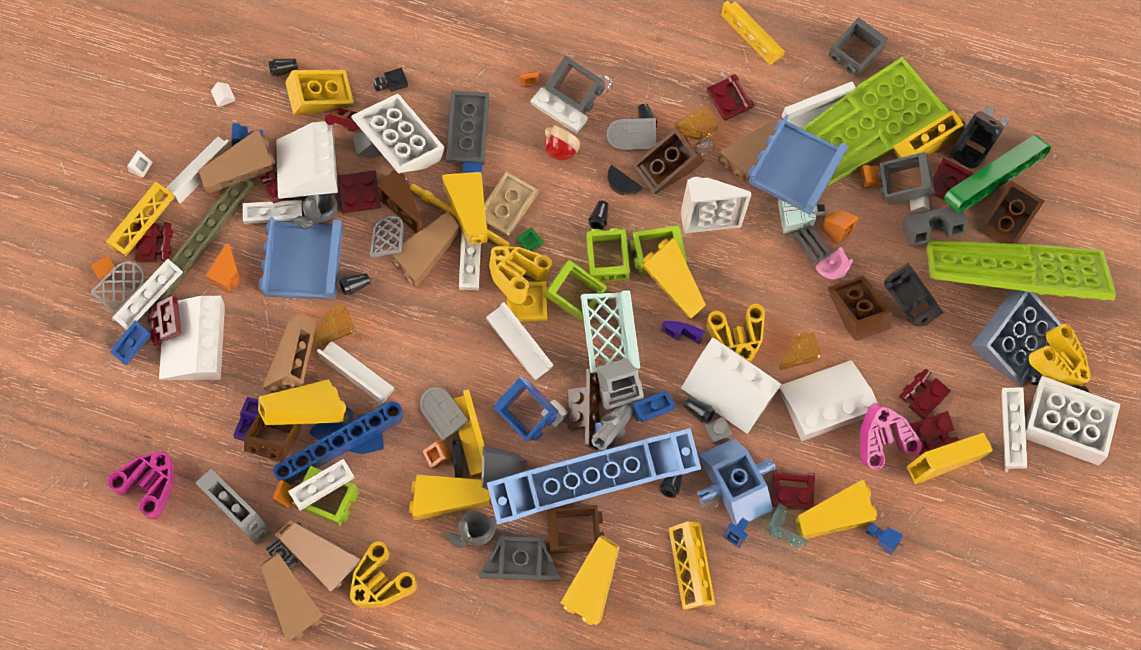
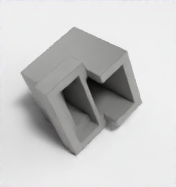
[596,358,644,410]

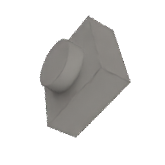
[705,416,732,444]

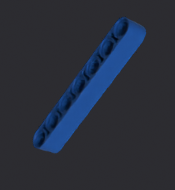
[273,401,403,484]

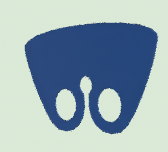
[309,406,384,455]

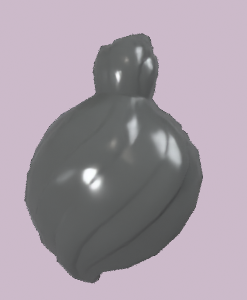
[292,193,338,230]
[445,511,496,548]

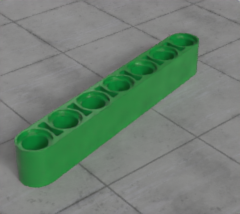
[944,135,1051,213]

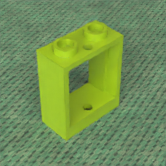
[629,225,687,275]
[586,228,630,282]
[543,260,607,322]
[292,466,359,527]

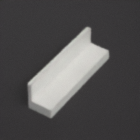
[782,82,856,129]
[166,137,232,204]
[112,259,183,331]
[486,302,553,381]
[317,341,394,405]
[1001,388,1027,472]

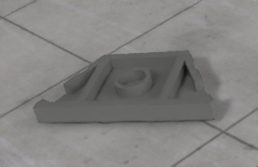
[479,536,560,582]

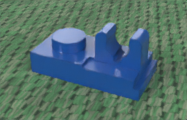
[110,320,151,365]
[632,390,676,423]
[723,517,749,548]

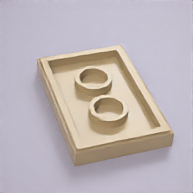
[484,172,539,238]

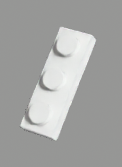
[531,87,588,134]
[243,200,303,224]
[459,232,481,290]
[288,459,355,510]

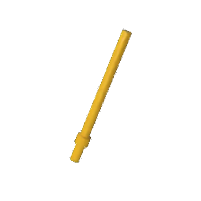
[410,183,510,247]

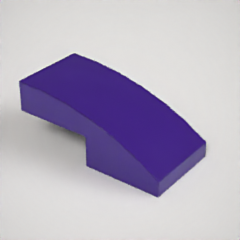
[661,321,705,344]
[233,397,259,441]

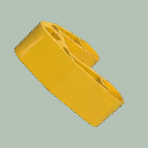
[489,246,552,304]
[706,304,765,363]
[1029,324,1090,388]
[350,541,417,608]

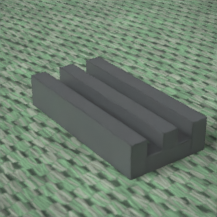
[793,225,830,264]

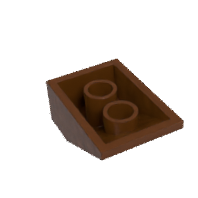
[633,128,705,194]
[377,170,423,234]
[979,181,1045,244]
[828,276,892,341]

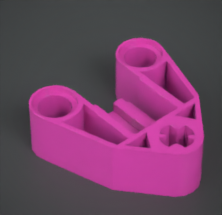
[860,403,922,470]
[107,452,174,519]

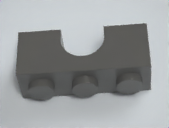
[902,206,968,246]

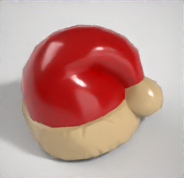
[545,125,580,160]

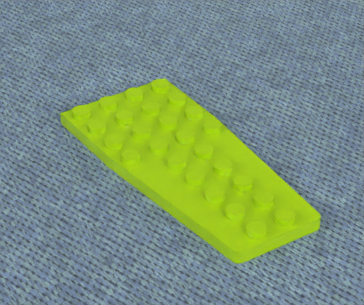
[803,57,949,186]
[926,240,1116,300]

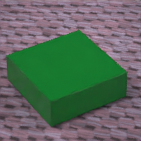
[516,227,543,252]

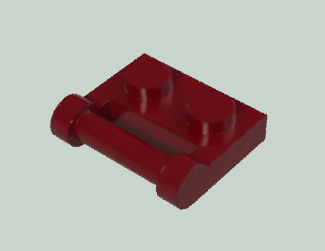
[706,74,754,121]
[325,107,360,132]
[772,470,815,510]

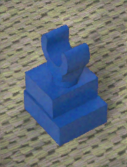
[232,123,263,147]
[866,523,903,555]

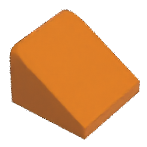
[518,71,539,87]
[860,165,883,188]
[91,255,118,281]
[422,441,453,469]
[272,480,294,508]

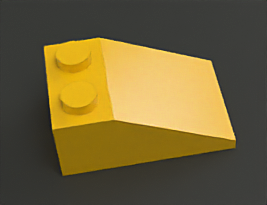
[285,70,354,115]

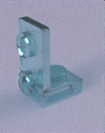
[766,504,808,549]

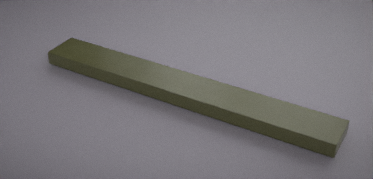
[155,179,255,304]

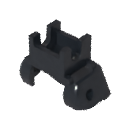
[949,106,1010,168]
[884,263,944,326]

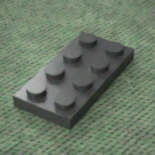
[446,91,489,165]

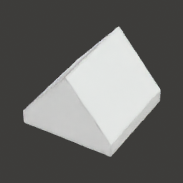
[211,82,236,108]
[127,151,153,178]
[909,196,930,212]
[541,399,568,428]

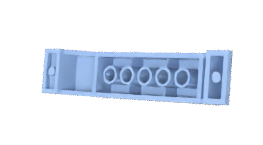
[487,428,701,524]

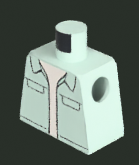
[778,199,825,234]

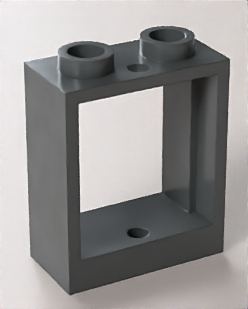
[828,17,888,77]
[544,56,605,114]
[878,152,935,205]

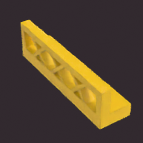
[721,0,785,65]
[106,182,174,256]
[453,389,484,477]
[669,521,715,610]

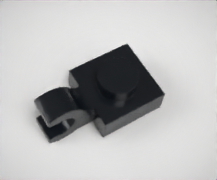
[373,68,408,92]

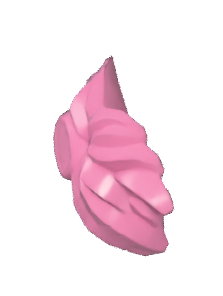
[816,247,853,279]

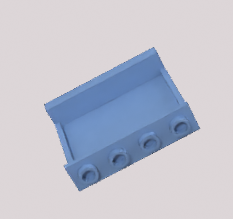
[748,114,848,215]
[259,216,343,300]

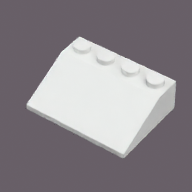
[351,94,445,173]
[276,121,338,199]
[681,177,751,233]
[159,296,225,380]
[681,338,782,434]
[779,360,878,442]
[1025,376,1120,466]

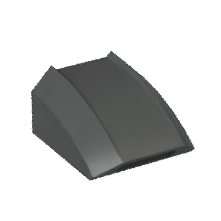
[482,446,525,490]

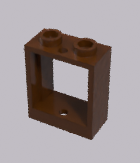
[244,413,302,463]
[547,505,604,554]

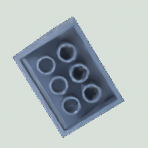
[971,290,1061,386]

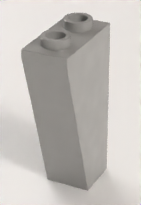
[196,469,270,544]

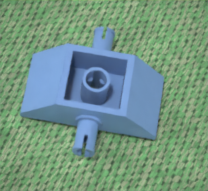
[697,438,776,525]

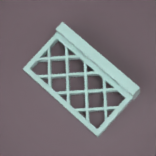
[581,291,640,373]

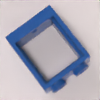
[493,377,559,441]

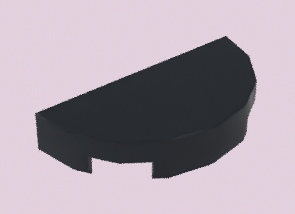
[607,165,642,195]
[452,439,463,478]

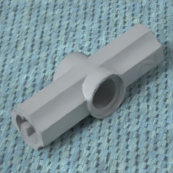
[591,403,635,450]

